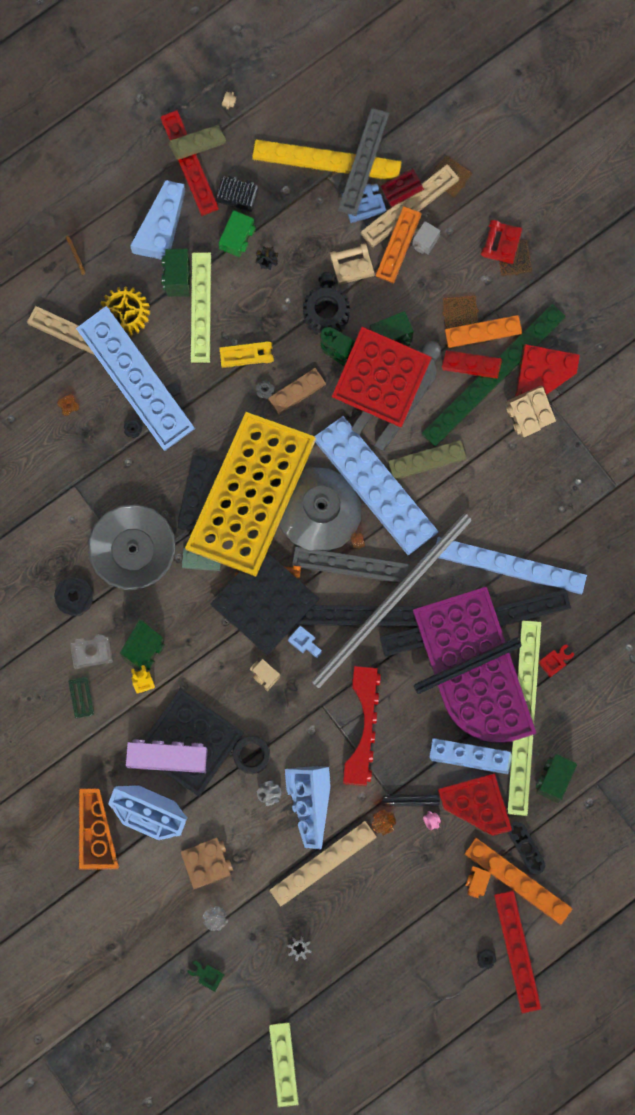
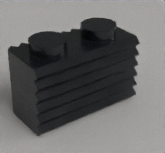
[216,176,258,212]

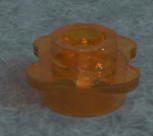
[57,394,80,416]

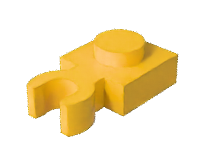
[131,665,155,694]

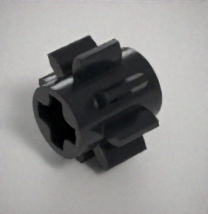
[256,246,279,270]

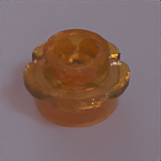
[351,532,365,550]

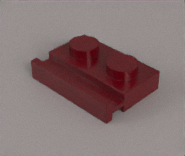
[381,168,424,207]

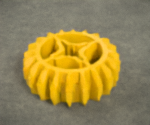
[99,286,150,336]

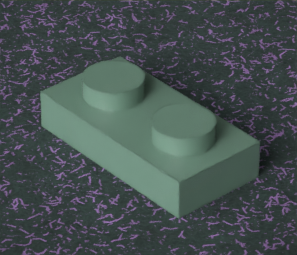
[182,548,221,571]

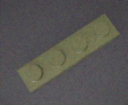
[388,440,466,480]

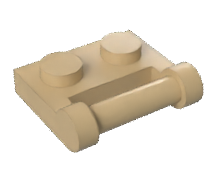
[330,243,374,285]

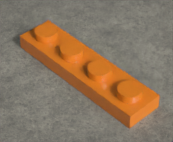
[376,206,422,283]
[444,315,522,348]

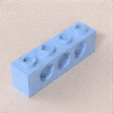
[429,739,512,774]

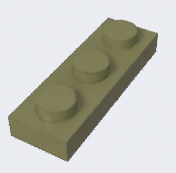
[169,125,226,160]

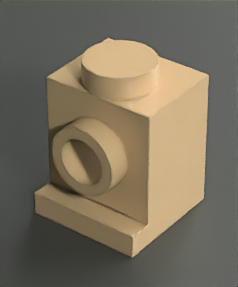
[250,659,280,691]

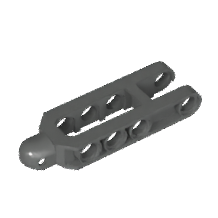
[352,341,441,451]

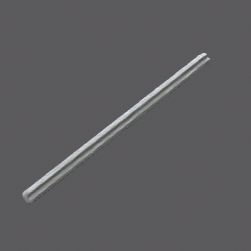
[312,514,471,688]

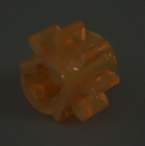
[372,810,396,836]

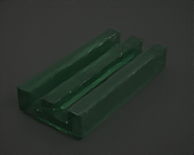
[68,677,95,719]

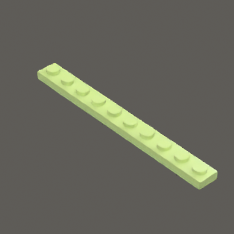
[507,621,541,816]

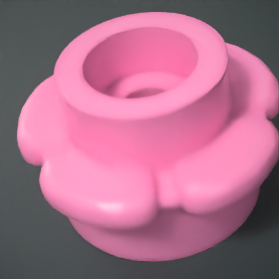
[423,811,441,830]

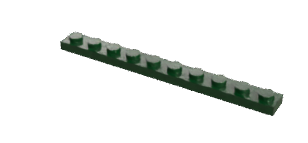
[422,304,566,447]

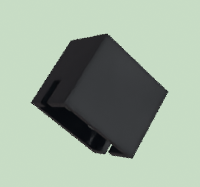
[166,382,181,398]

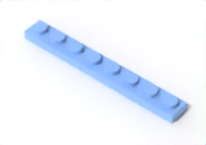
[436,537,587,595]

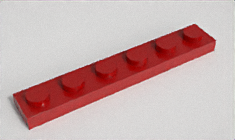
[160,111,219,216]
[494,891,541,1014]

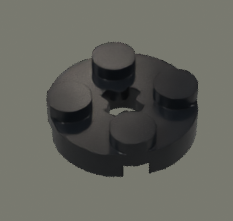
[54,577,93,616]

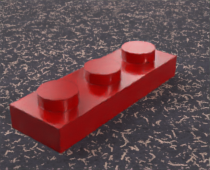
[442,350,502,379]

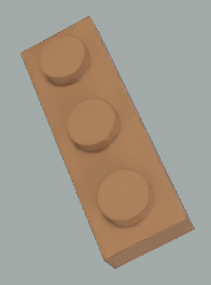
[268,368,326,415]

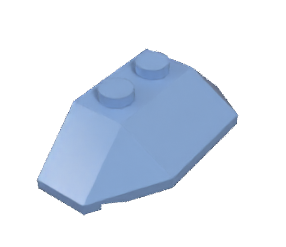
[109,786,187,840]

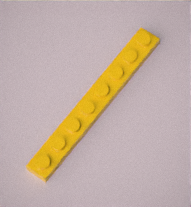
[253,140,401,180]

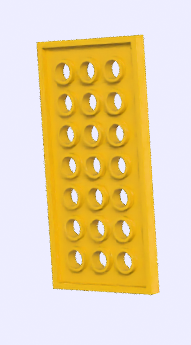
[185,412,316,576]

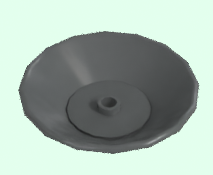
[279,467,362,551]
[88,504,175,590]

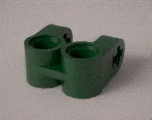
[321,327,355,366]

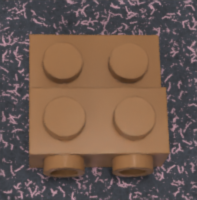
[181,838,233,889]

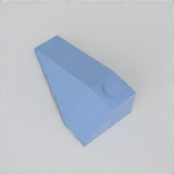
[285,766,330,849]

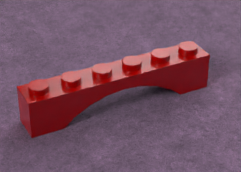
[343,666,381,786]

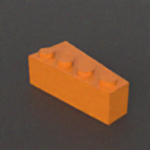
[79,789,119,870]

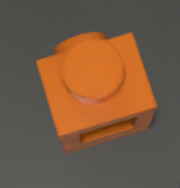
[466,866,491,898]

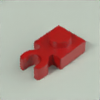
[538,645,574,678]

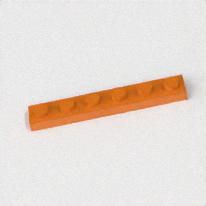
[465,838,572,925]

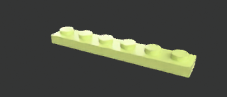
[191,253,211,363]

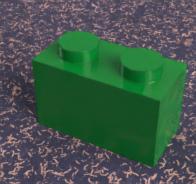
[219,210,256,257]

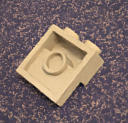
[506,386,556,437]

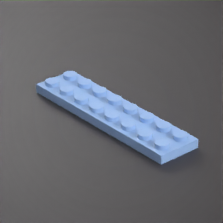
[76,306,195,451]
[315,416,439,555]

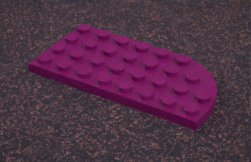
[413,586,537,743]

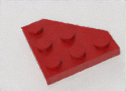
[515,344,580,397]
[438,773,512,836]

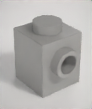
[412,221,441,255]

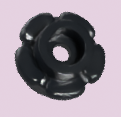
[318,272,336,288]
[124,420,142,438]
[477,949,496,969]

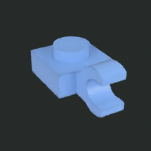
[288,626,322,658]

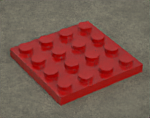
[332,327,432,428]

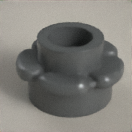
[256,380,274,399]

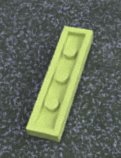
[269,1023,298,1107]

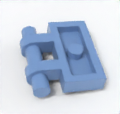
[341,184,386,223]

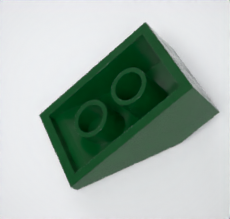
[120,620,165,671]

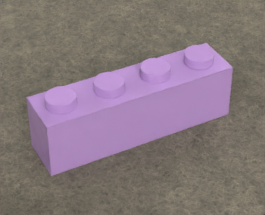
[126,739,207,773]

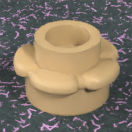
[222,92,237,109]

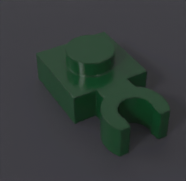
[187,961,225,992]

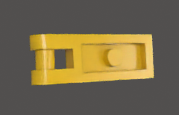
[219,342,274,368]

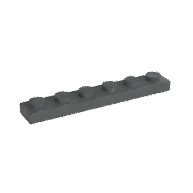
[339,108,389,216]
[292,547,409,583]

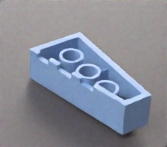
[131,181,185,259]

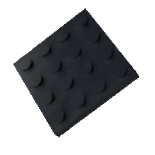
[210,553,319,656]
[144,689,244,797]

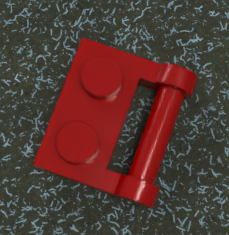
[481,220,522,264]

